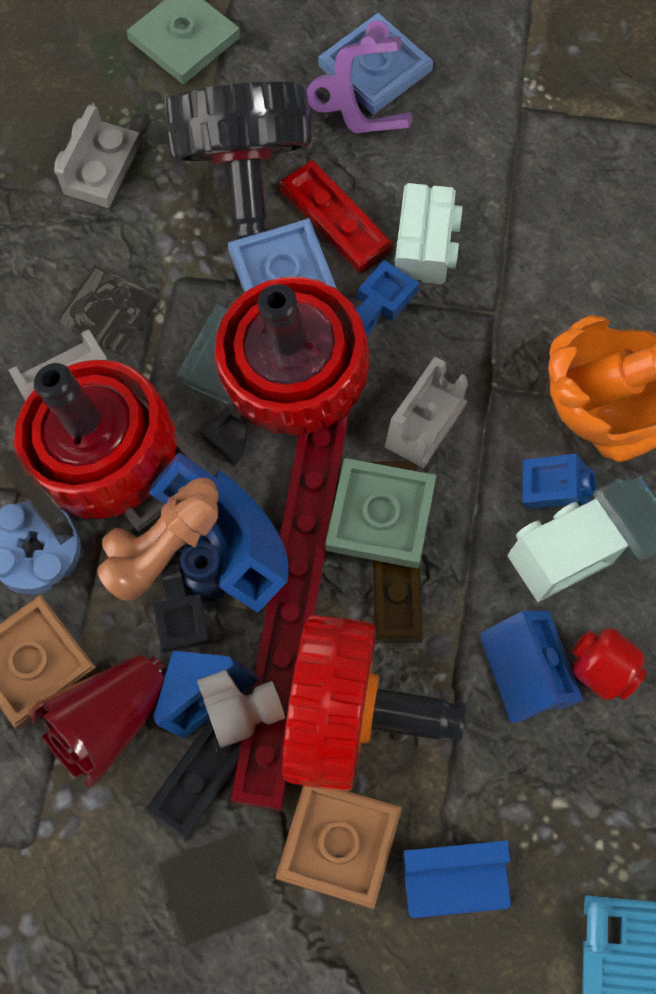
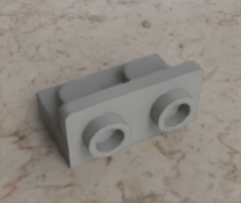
[54,105,141,208]

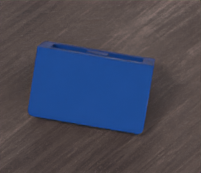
[480,611,583,723]
[402,841,511,918]

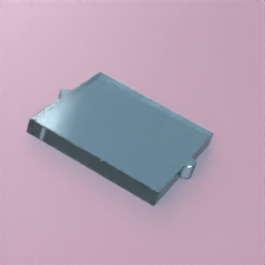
[593,477,656,561]

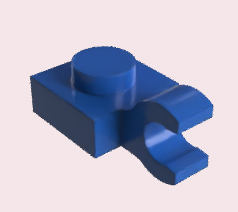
[355,260,419,337]

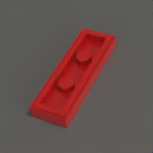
[280,159,393,274]

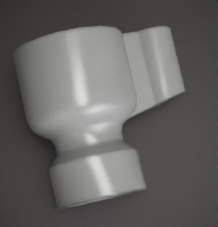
[197,670,285,748]

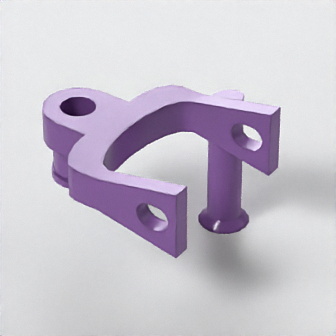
[307,20,413,133]

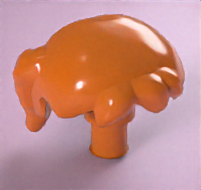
[548,315,656,462]

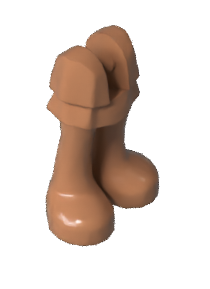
[97,478,219,601]

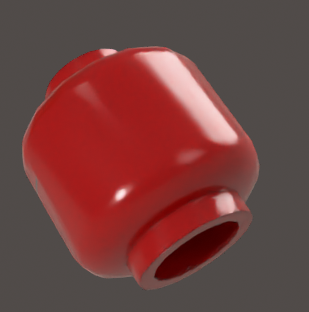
[572,628,647,700]

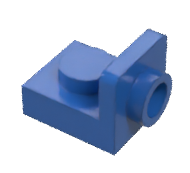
[523,453,597,509]

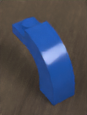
[149,452,288,613]

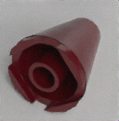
[28,654,167,788]

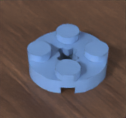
[0,501,81,595]

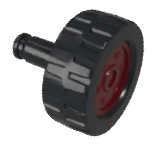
[165,82,312,239]

